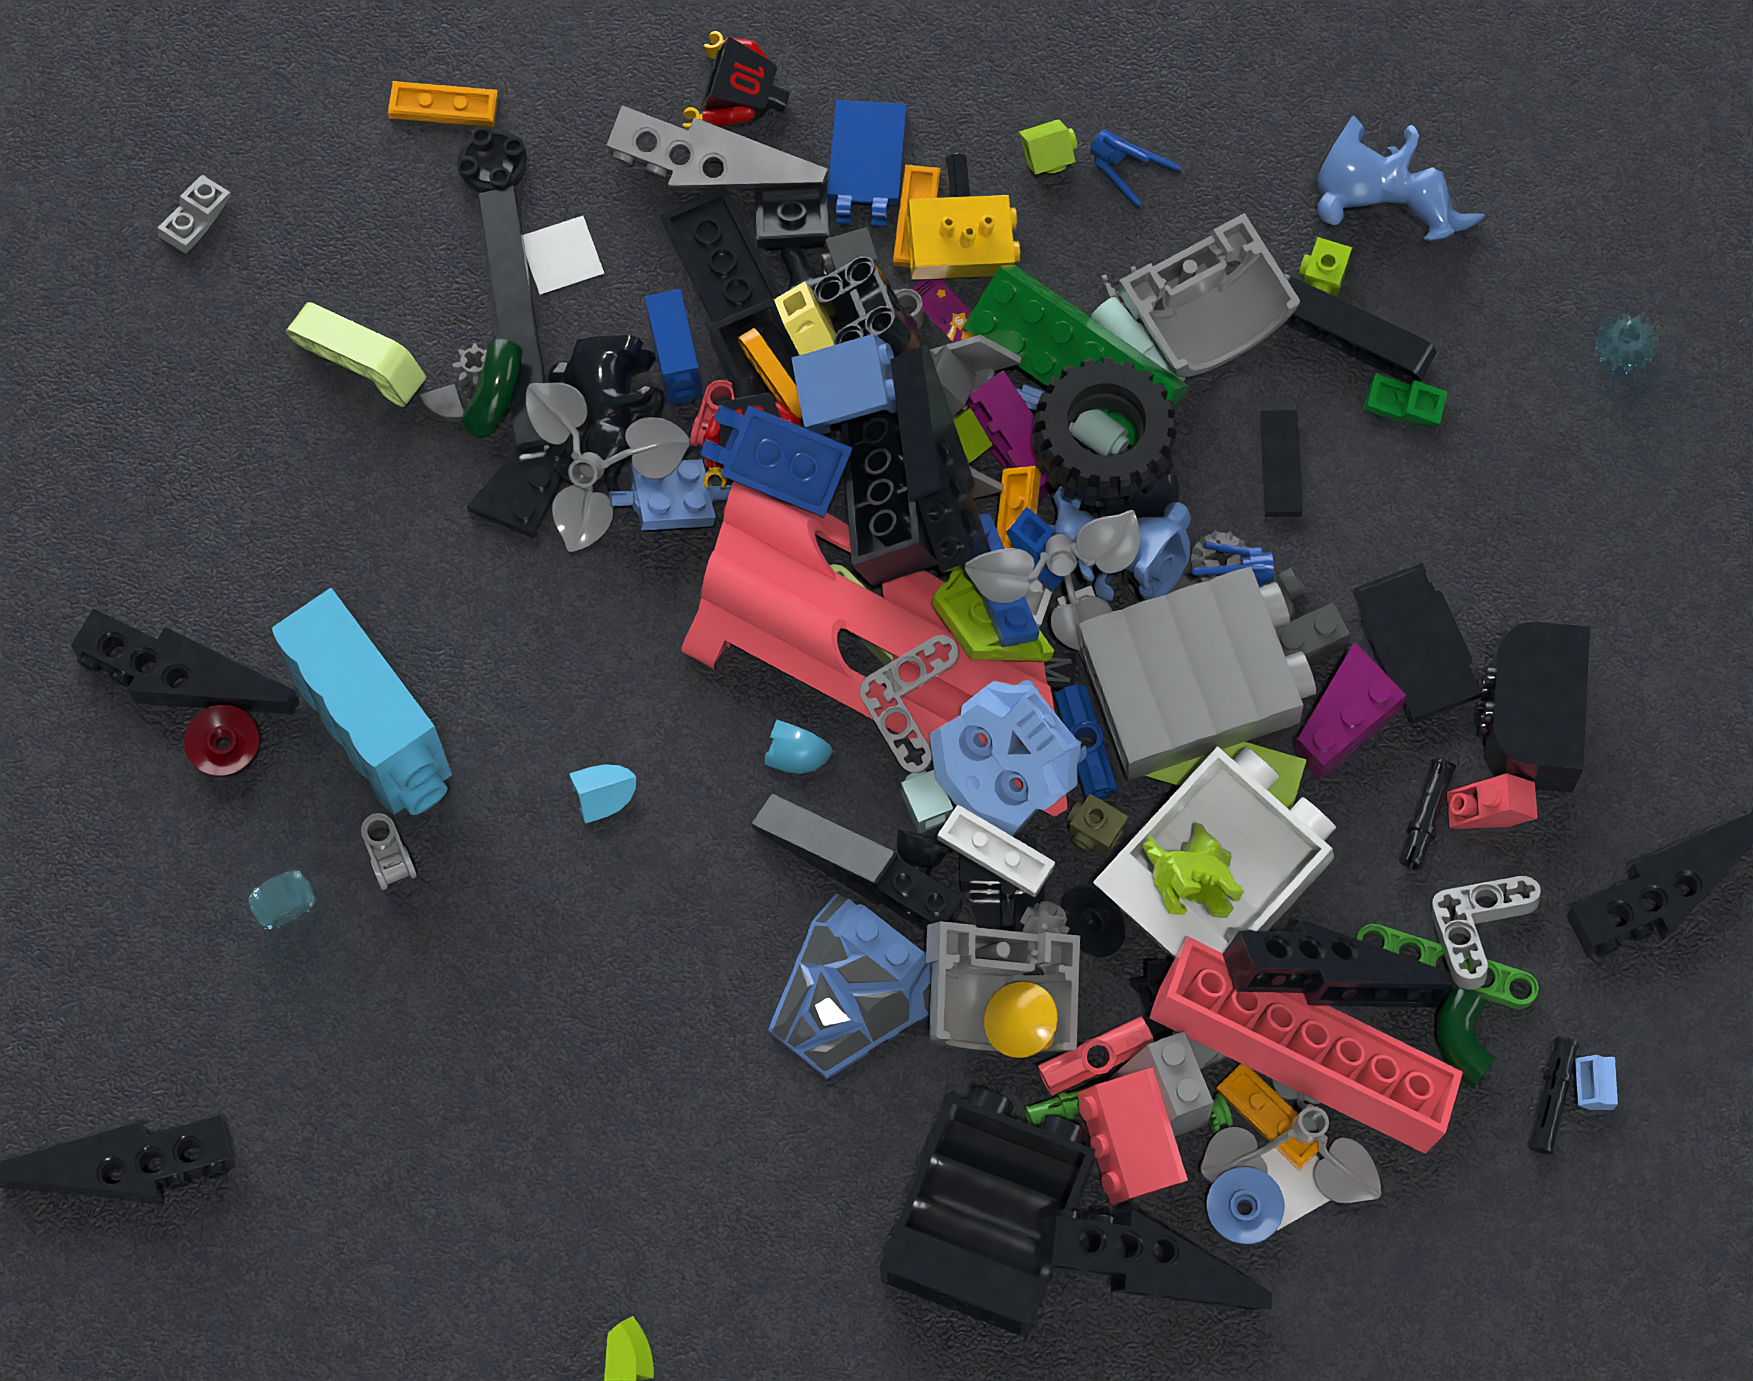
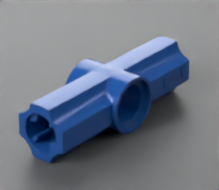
[1054,684,1117,799]

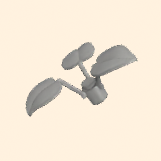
[526,383,690,552]
[965,510,1140,651]
[1200,1079,1381,1204]

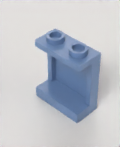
[792,334,897,434]

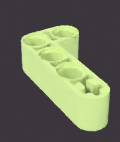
[286,302,426,407]

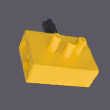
[905,153,1020,280]

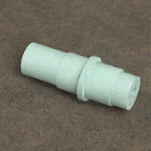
[1091,297,1186,382]

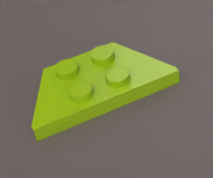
[931,569,1054,661]

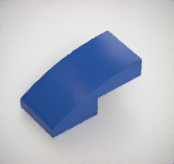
[1006,507,1064,592]

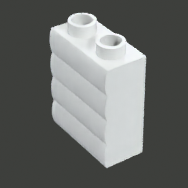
[1093,746,1336,959]

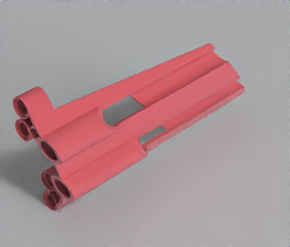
[681,481,1068,817]

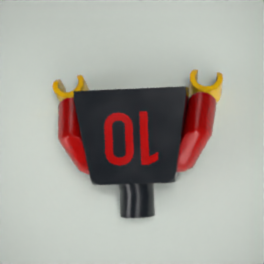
[682,31,790,131]
[703,379,803,489]

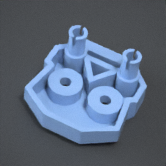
[929,680,1087,837]

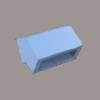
[1575,1055,1618,1110]

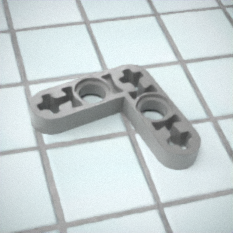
[860,635,960,774]
[1431,876,1541,990]

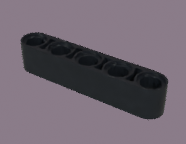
[1283,274,1437,384]

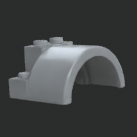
[1117,213,1300,377]
[926,921,1080,1053]

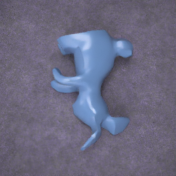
[1316,115,1485,241]
[1049,486,1191,602]

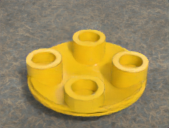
[984,981,1058,1058]

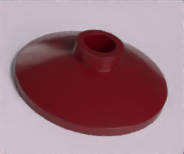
[184,705,259,777]

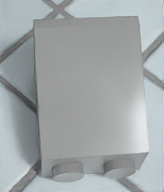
[1108,1031,1214,1137]

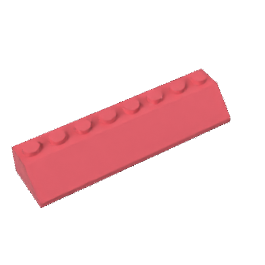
[1149,936,1463,1154]

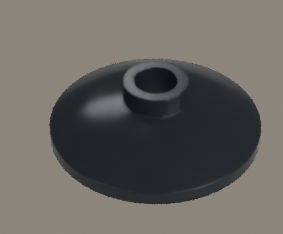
[1061,885,1126,957]

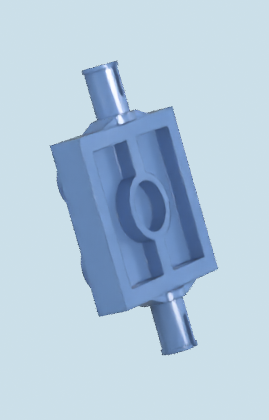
[609,459,732,530]

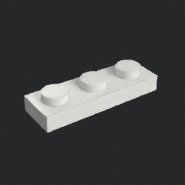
[937,804,1055,897]

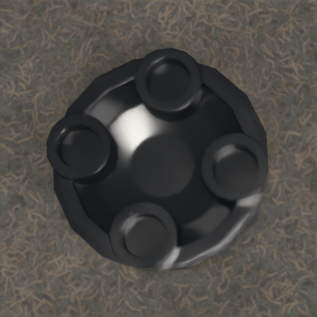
[457,126,527,192]

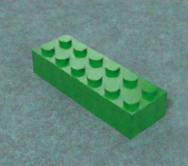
[963,264,1189,447]

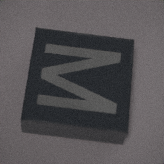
[1044,652,1077,692]

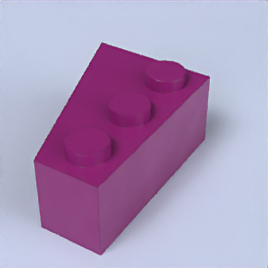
[968,371,1061,501]
[1294,642,1406,780]

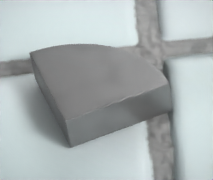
[420,384,463,422]

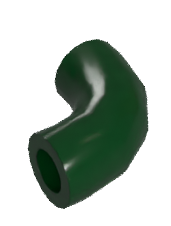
[462,339,523,438]
[1437,984,1496,1089]

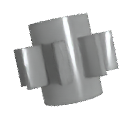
[452,343,486,390]
[1020,901,1070,934]

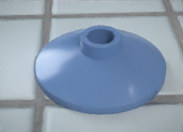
[1206,1167,1285,1245]

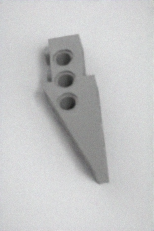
[607,105,828,190]

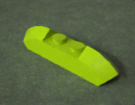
[604,1316,654,1381]

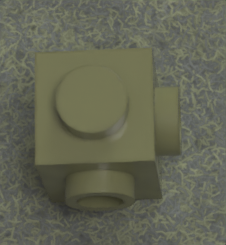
[1067,794,1129,858]

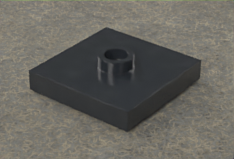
[755,185,829,248]

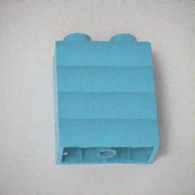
[272,588,452,815]

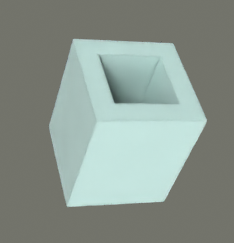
[901,770,954,833]

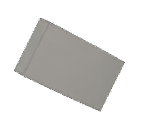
[157,175,230,254]

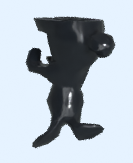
[548,334,664,506]

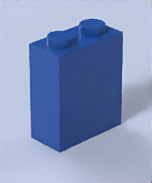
[645,289,703,404]

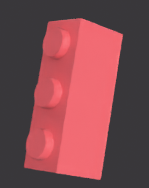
[1077,1067,1188,1205]

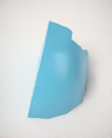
[765,719,834,774]
[569,764,636,824]

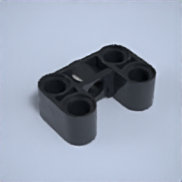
[814,256,911,355]

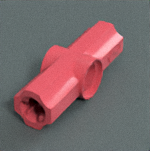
[1036,1016,1154,1096]

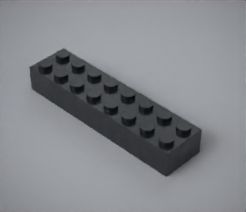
[833,305,938,586]

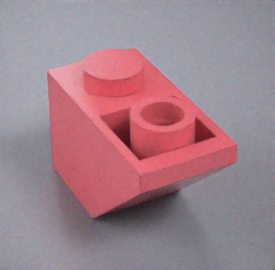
[1447,773,1538,829]

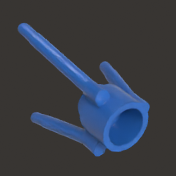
[1090,129,1181,207]
[1191,542,1274,587]

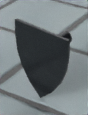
[969,880,1045,932]

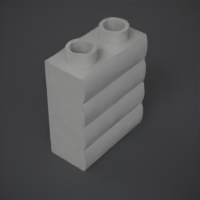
[1079,567,1316,781]

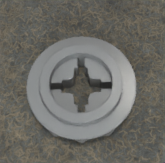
[1191,530,1248,582]

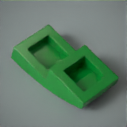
[1363,373,1447,426]

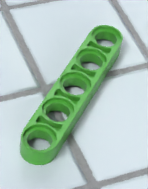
[1356,924,1539,1009]

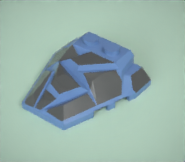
[768,893,932,1079]

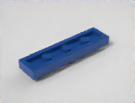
[978,513,1040,647]

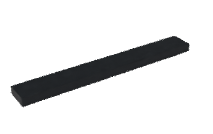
[479,186,549,450]

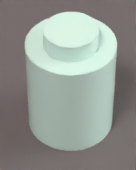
[1071,409,1130,456]

